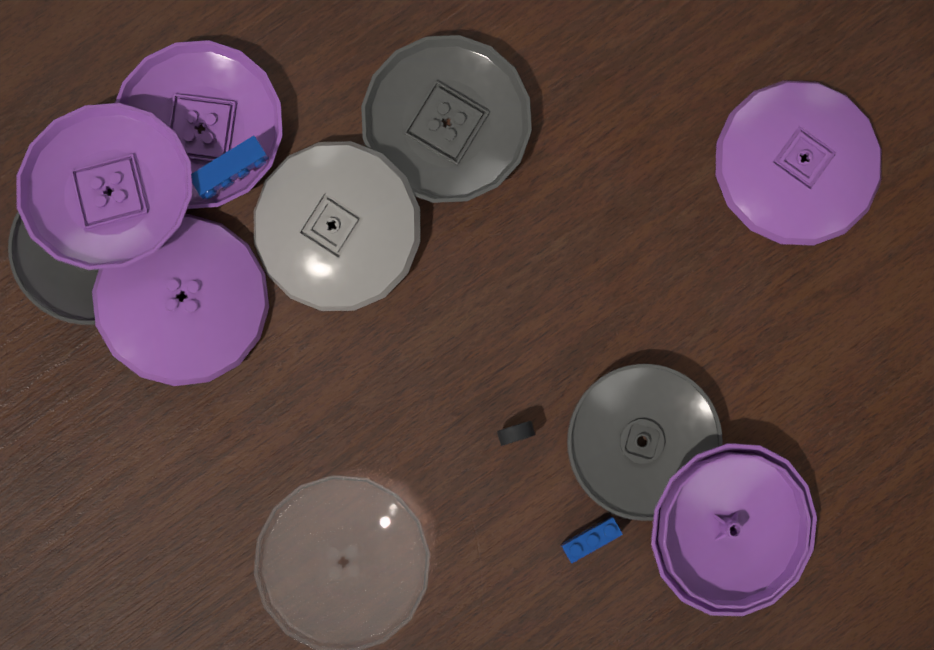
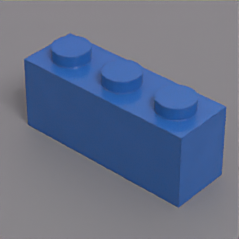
[560,516,623,564]

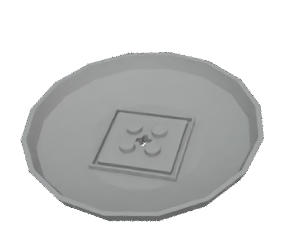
[254,141,420,311]

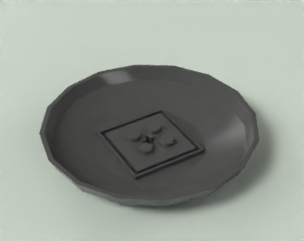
[361,35,532,203]

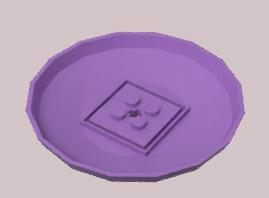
[115,40,283,209]
[716,81,882,245]
[17,103,192,270]

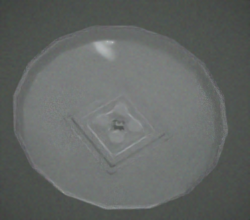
[254,475,430,650]

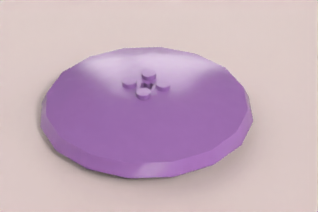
[92,214,269,386]
[651,444,817,616]

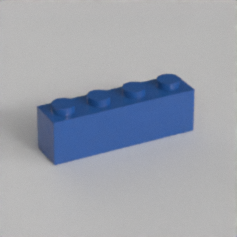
[191,135,269,199]

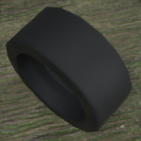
[497,421,536,446]

